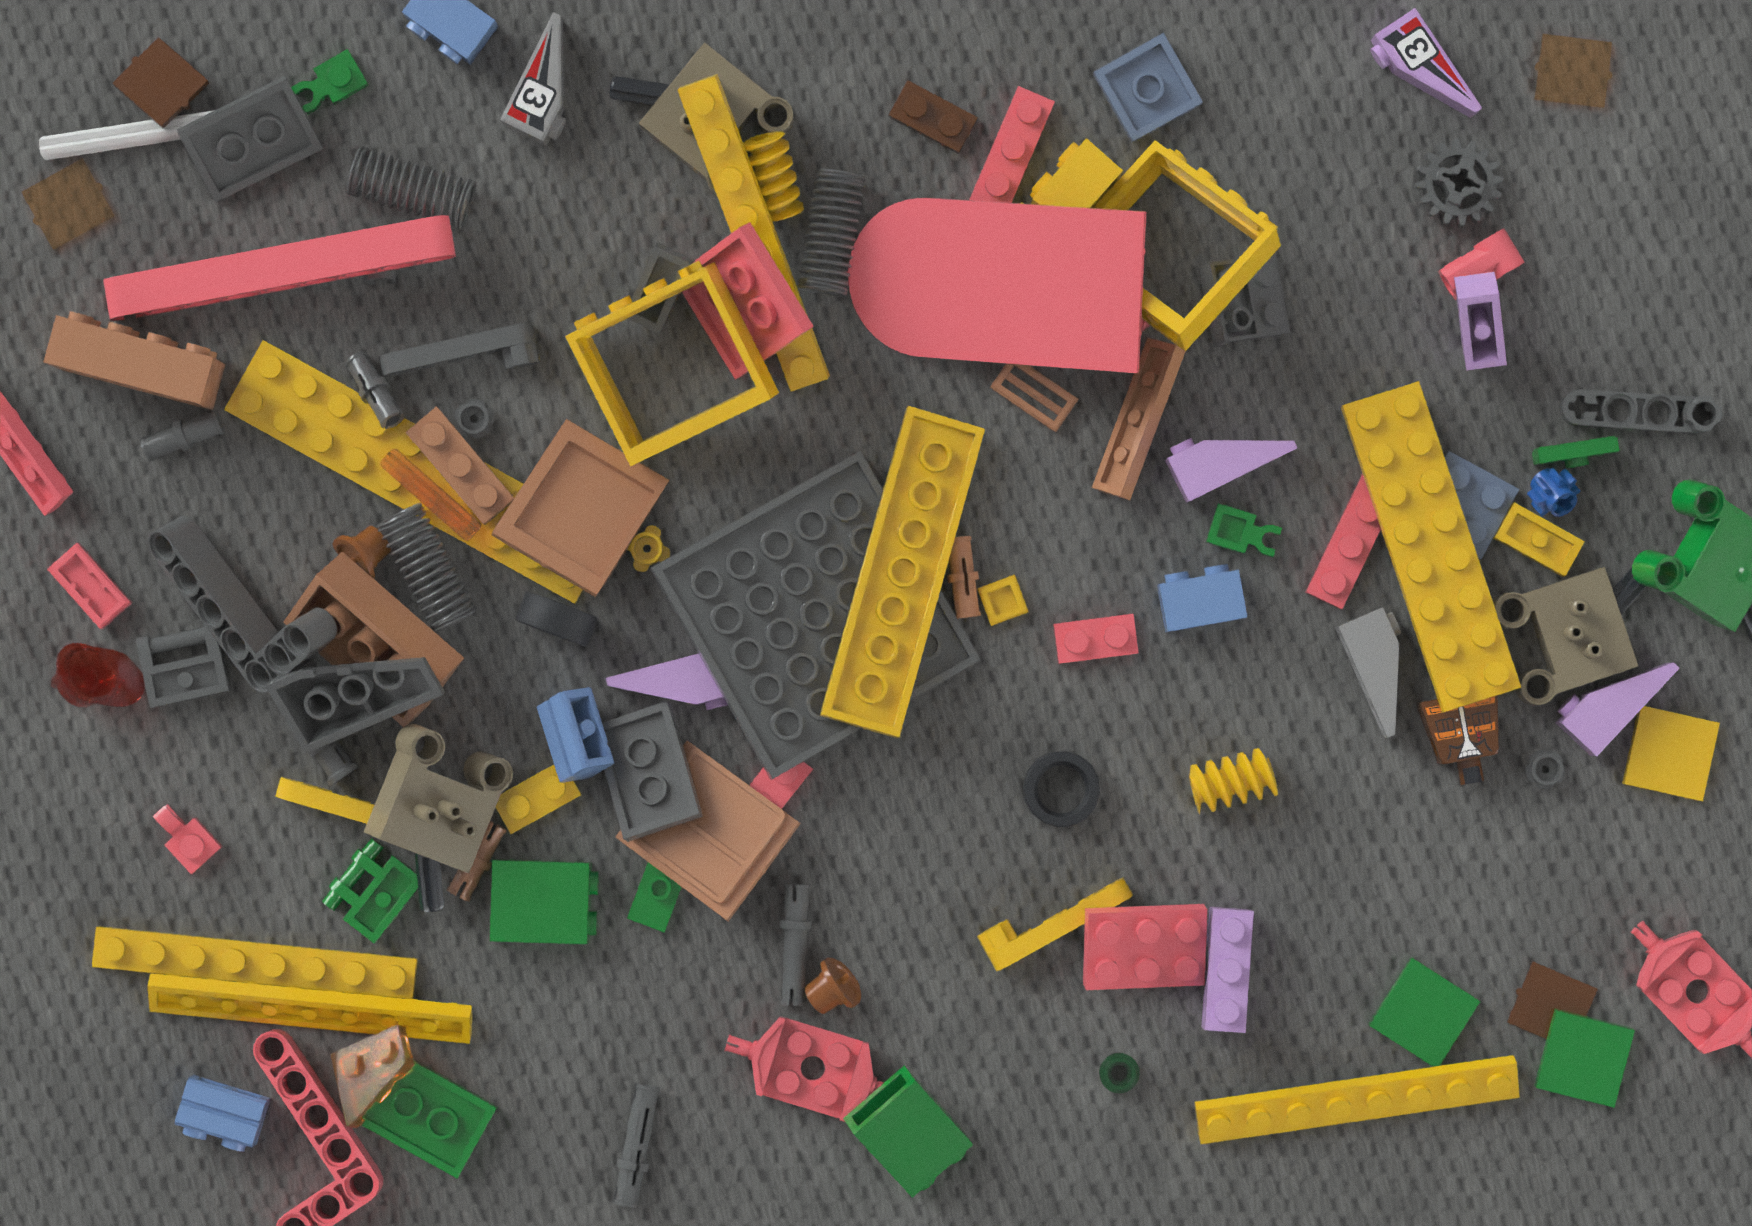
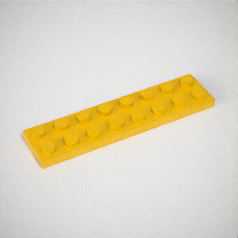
[1341,381,1521,713]
[820,406,985,738]

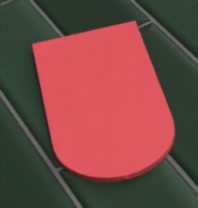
[847,198,1146,373]

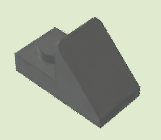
[628,243,694,334]

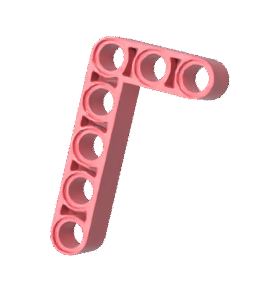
[253,1029,383,1226]

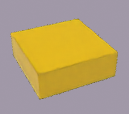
[977,575,1029,626]

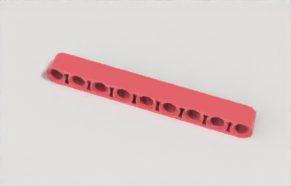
[103,215,456,321]

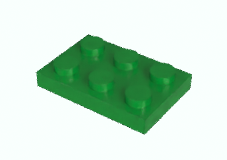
[352,1048,498,1179]

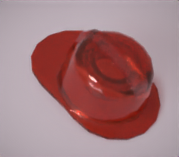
[51,643,145,708]

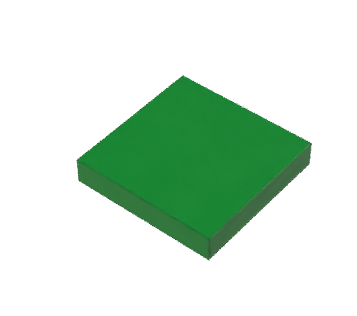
[1368,957,1481,1067]
[1535,1009,1635,1108]

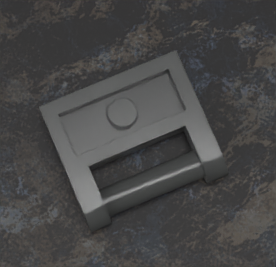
[136,623,231,708]

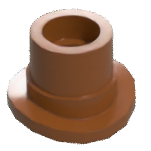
[332,526,391,579]
[805,957,861,1014]

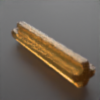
[380,448,481,541]

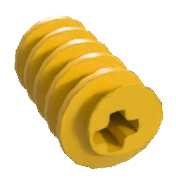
[743,131,804,222]
[1189,748,1278,815]

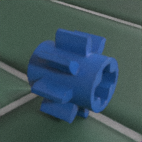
[1527,468,1580,517]

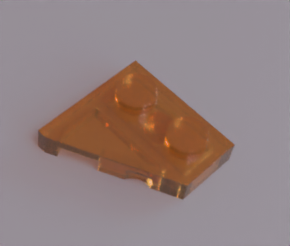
[330,1025,414,1129]

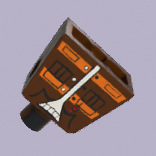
[1416,695,1499,785]

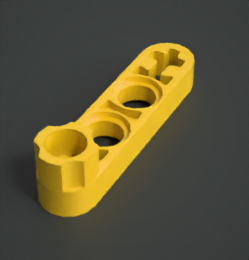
[275,777,374,824]
[977,877,1133,972]

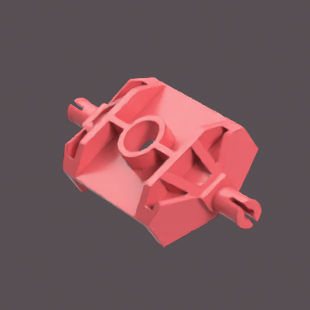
[1631,921,1752,1058]
[724,1016,884,1122]

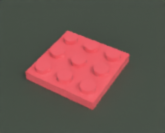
[682,222,814,380]

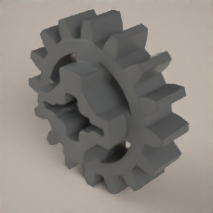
[1414,138,1503,228]

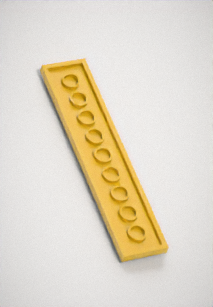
[224,340,583,604]

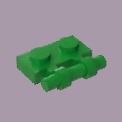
[322,838,418,944]

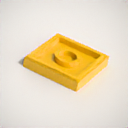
[1622,706,1720,801]

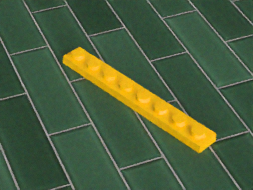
[677,74,830,392]
[92,926,418,999]
[147,973,472,1044]
[1195,1055,1520,1144]

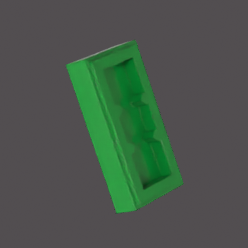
[1532,436,1619,469]
[627,862,682,933]

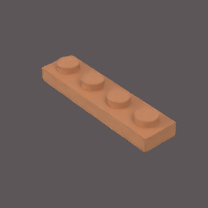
[1092,338,1186,500]

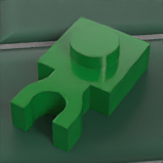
[292,49,369,115]
[1205,503,1282,558]

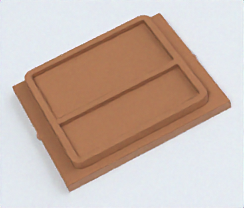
[491,419,669,597]
[615,741,801,922]

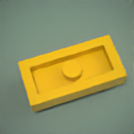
[1493,502,1585,577]
[496,765,582,834]

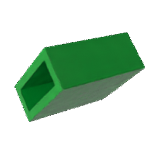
[490,859,599,944]
[843,1065,973,1198]

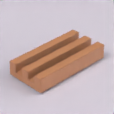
[990,364,1079,433]

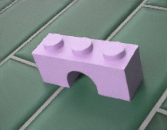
[1201,907,1254,1033]

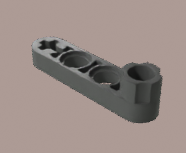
[379,322,541,377]
[1559,389,1723,434]

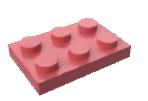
[1083,904,1208,990]

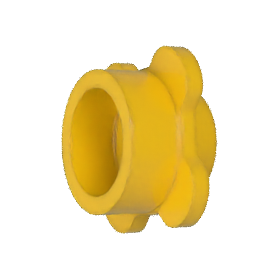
[627,525,671,572]

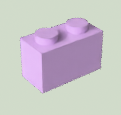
[1454,272,1507,371]

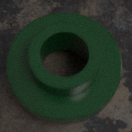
[1099,1053,1140,1093]

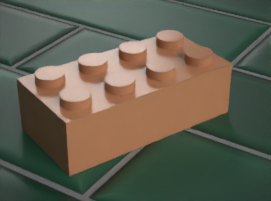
[43,311,226,410]
[283,552,464,727]

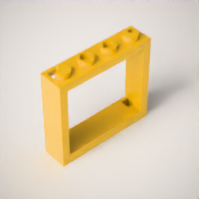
[1093,140,1281,351]
[565,261,779,467]

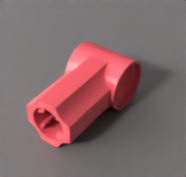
[1438,228,1525,300]

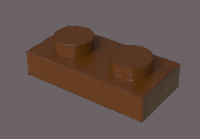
[888,80,978,154]

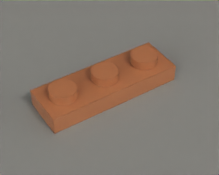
[406,406,514,525]

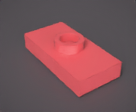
[47,543,133,629]

